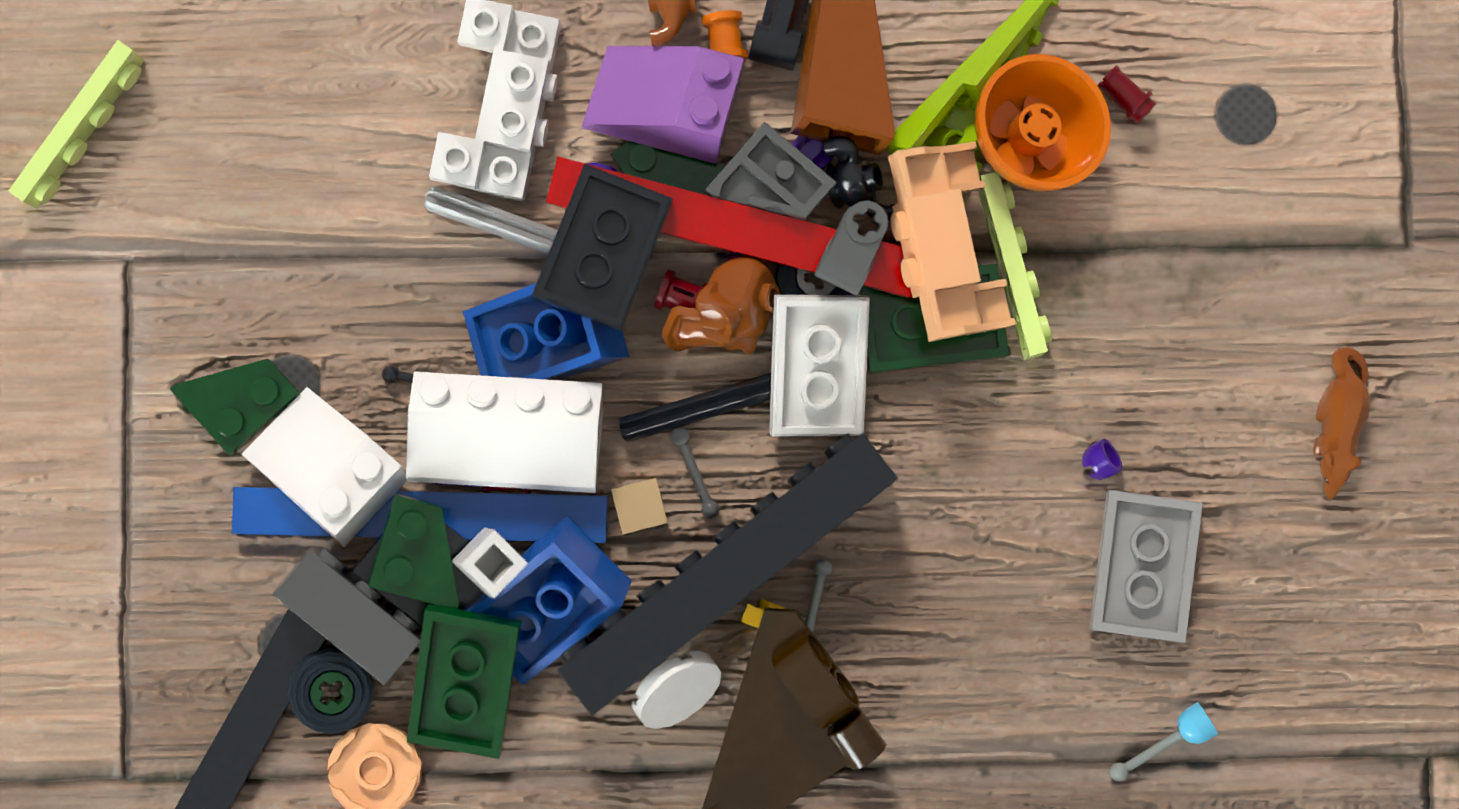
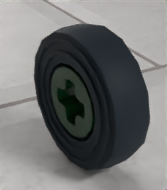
[287,648,374,734]

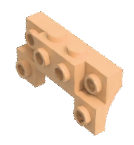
[888,141,1016,342]

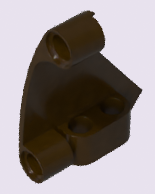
[702,608,887,809]

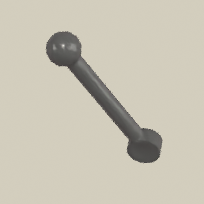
[671,427,720,519]

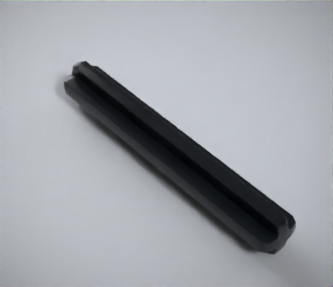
[619,373,771,442]

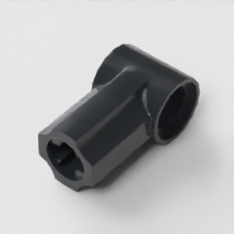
[748,0,809,71]

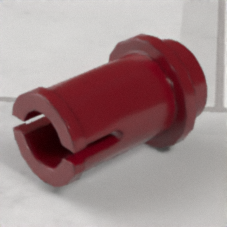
[1097,65,1157,124]

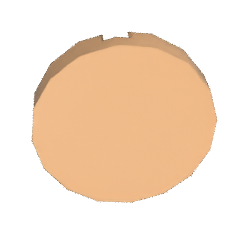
[328,723,423,809]

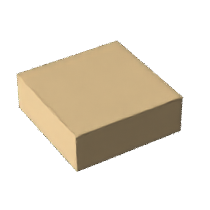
[611,478,668,535]

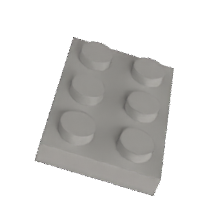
[1089,490,1203,643]

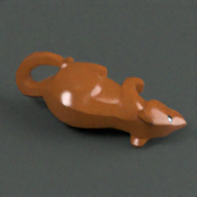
[1313,347,1370,500]

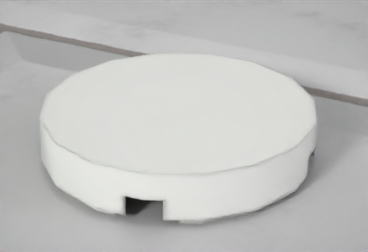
[632,651,722,729]

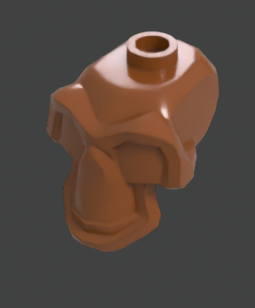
[662,255,780,354]

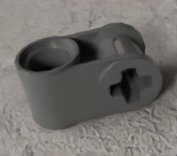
[814,201,888,296]

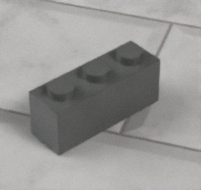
[273,547,421,685]

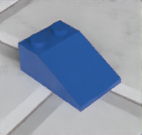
[463,283,630,380]
[466,516,632,685]

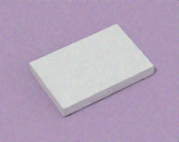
[769,295,870,436]

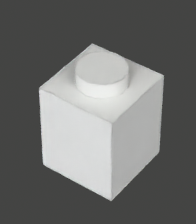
[452,527,528,598]

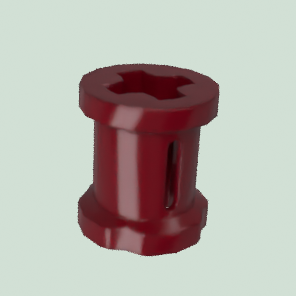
[654,269,707,310]

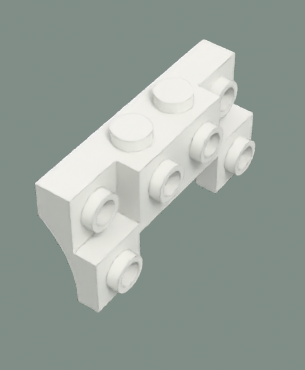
[429,0,561,203]

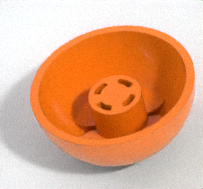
[975,54,1111,191]

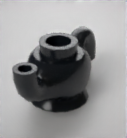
[823,136,896,221]

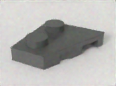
[705,122,836,221]

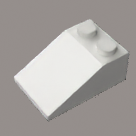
[242,387,407,547]

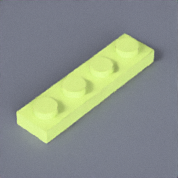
[8,40,145,209]
[978,172,1052,360]

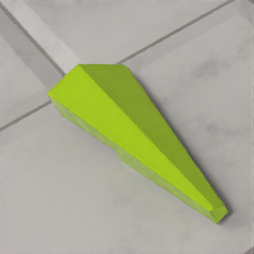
[886,0,1059,206]

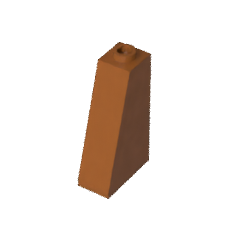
[791,0,895,156]

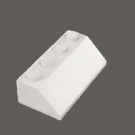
[406,372,603,493]

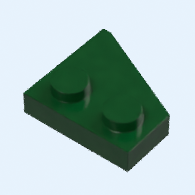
[170,358,300,456]

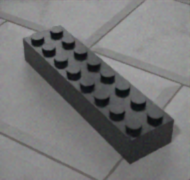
[557,433,898,716]

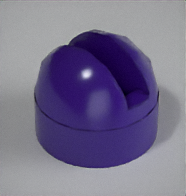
[1082,438,1123,480]

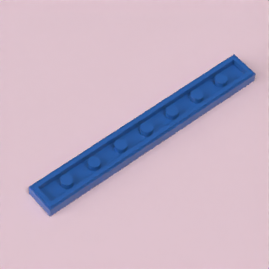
[232,487,608,543]

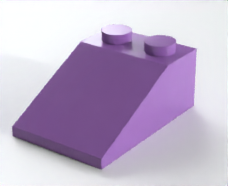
[582,46,744,164]

